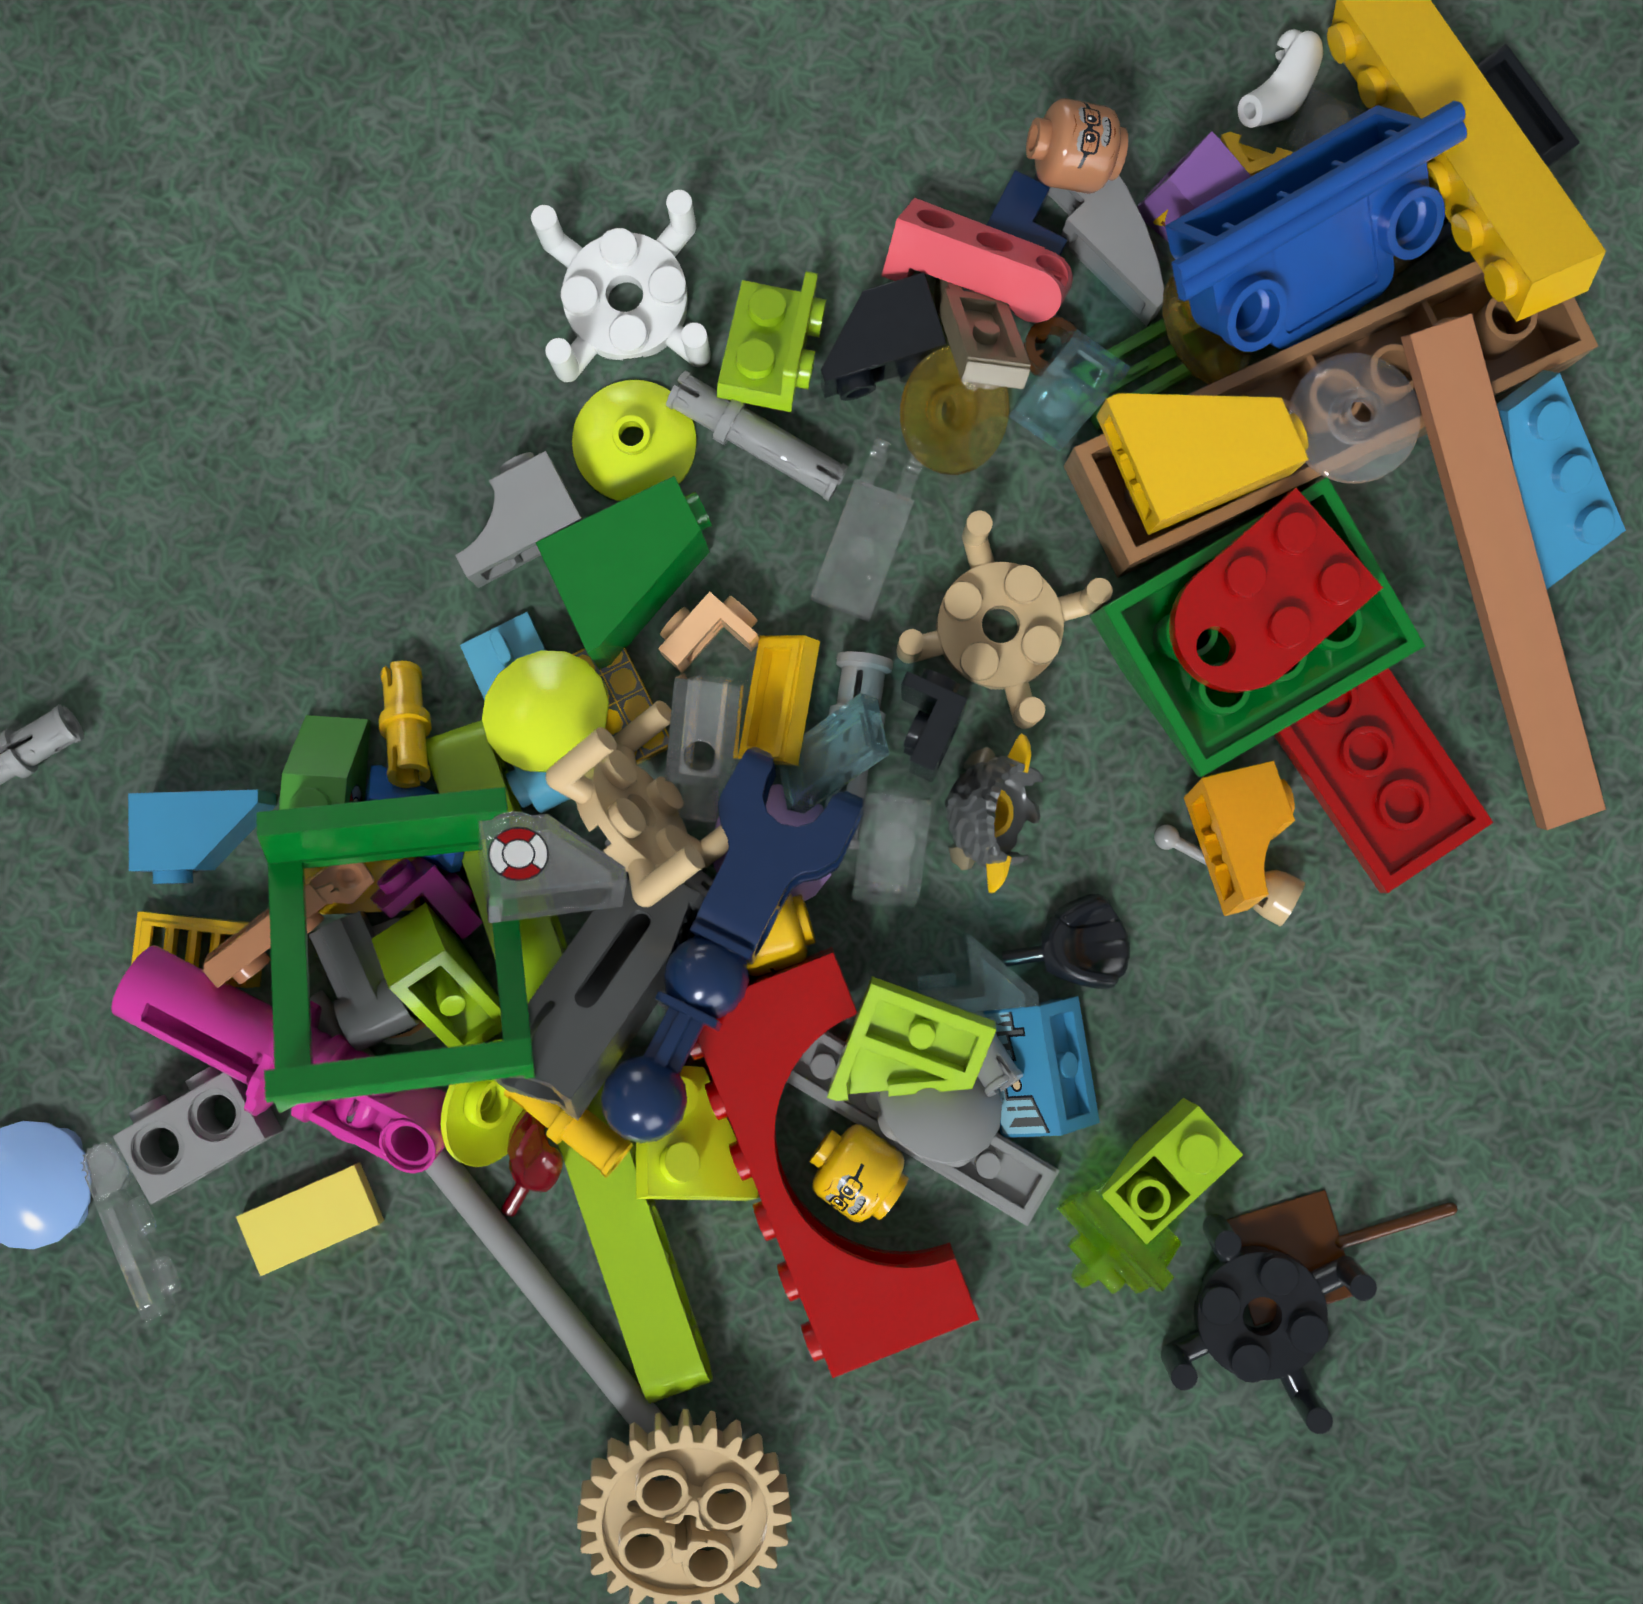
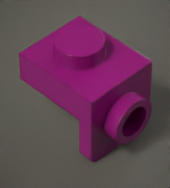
[370,857,483,940]

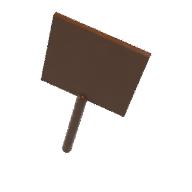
[1226,1189,1458,1326]

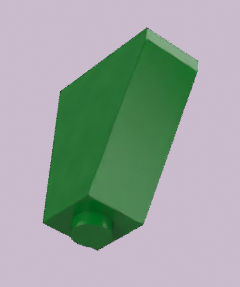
[535,476,712,670]

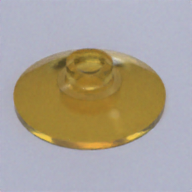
[900,346,1009,475]

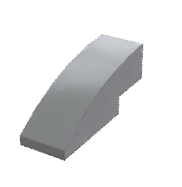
[1034,172,1166,326]

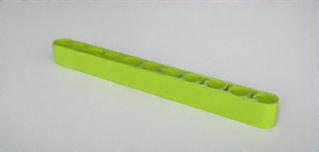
[426,720,713,1404]

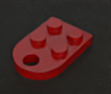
[1169,488,1383,693]

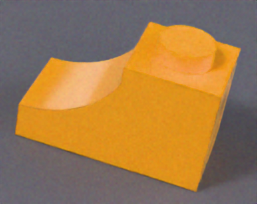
[1184,761,1295,916]

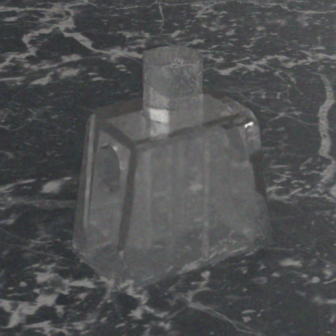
[665,672,749,822]
[851,783,932,909]

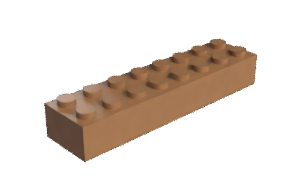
[1064,261,1598,578]

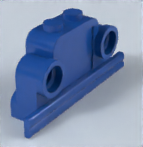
[1165,101,1467,352]

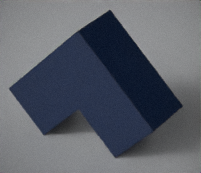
[987,170,1067,256]

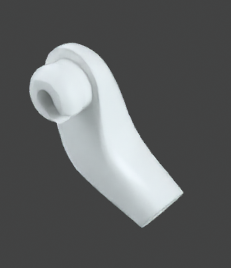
[1238,29,1323,128]

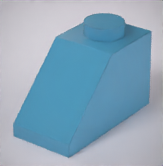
[128,790,276,884]

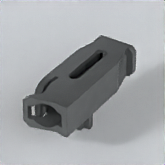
[495,872,705,1120]

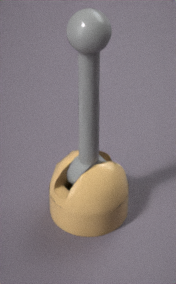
[1154,824,1305,926]

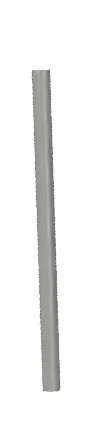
[310,990,672,1434]

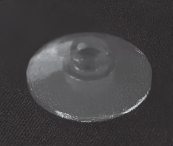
[1288,353,1421,484]

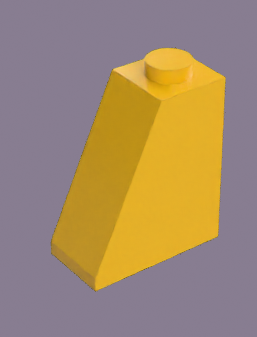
[1096,393,1309,535]

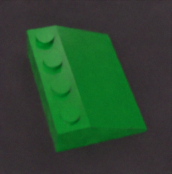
[1090,477,1425,777]

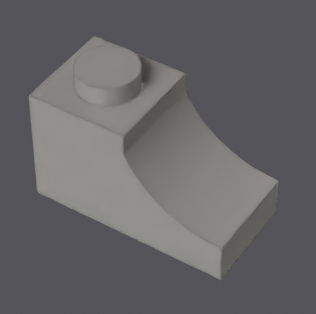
[455,451,583,588]

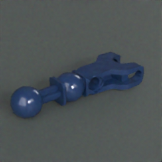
[601,746,864,1143]

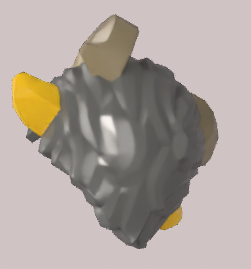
[945,733,1043,893]

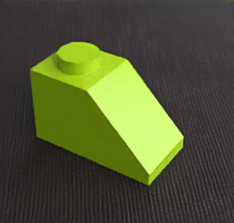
[371,903,502,1048]

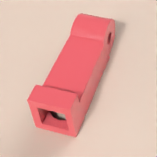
[882,198,1073,323]

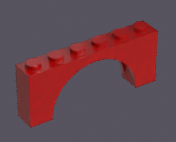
[690,947,979,1379]

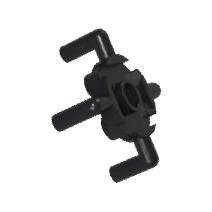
[1161,1214,1377,1434]

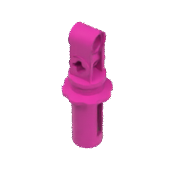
[111,945,446,1173]

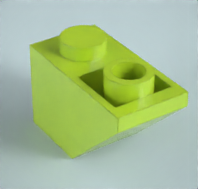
[1100,1098,1243,1245]

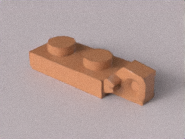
[202,863,375,988]

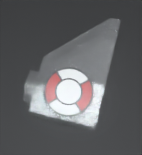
[478,811,627,923]

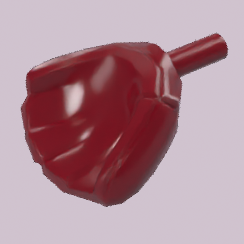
[501,1110,563,1217]

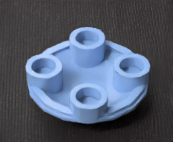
[0,1120,93,1249]

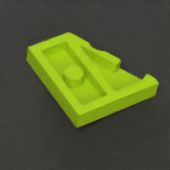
[827,976,997,1101]

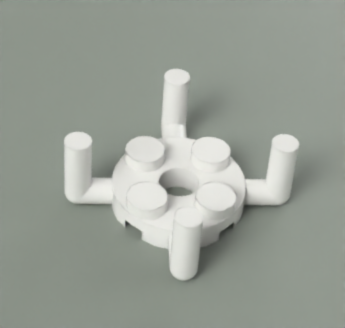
[531,190,711,382]

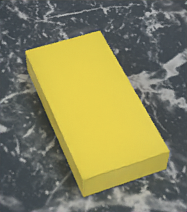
[236,1162,384,1276]

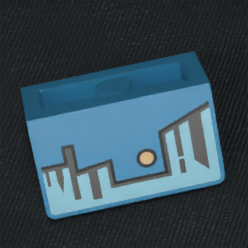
[983,996,1100,1138]

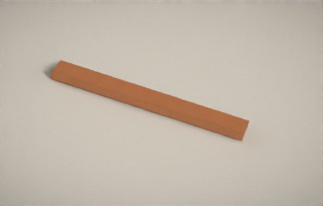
[1401,313,1606,830]

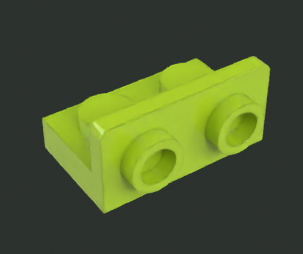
[717,271,827,412]

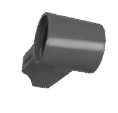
[309,911,421,1051]

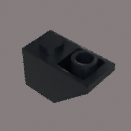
[821,272,947,401]

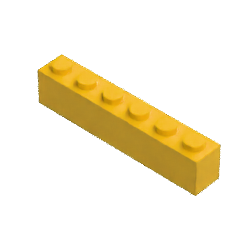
[1327,0,1606,322]

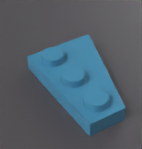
[1497,370,1626,589]

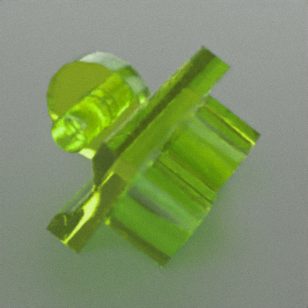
[1057,1176,1181,1294]

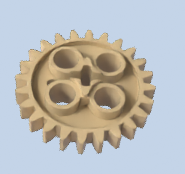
[577,1409,792,1604]

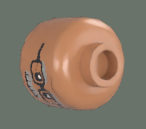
[1026,98,1128,194]

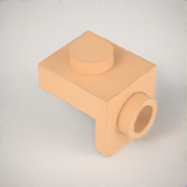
[658,591,759,673]

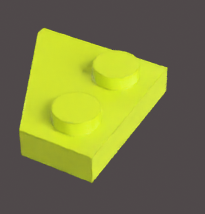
[636,1066,759,1201]

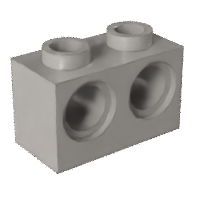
[113,1066,283,1205]

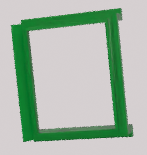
[256,787,535,1113]

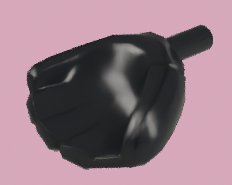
[1002,894,1130,989]

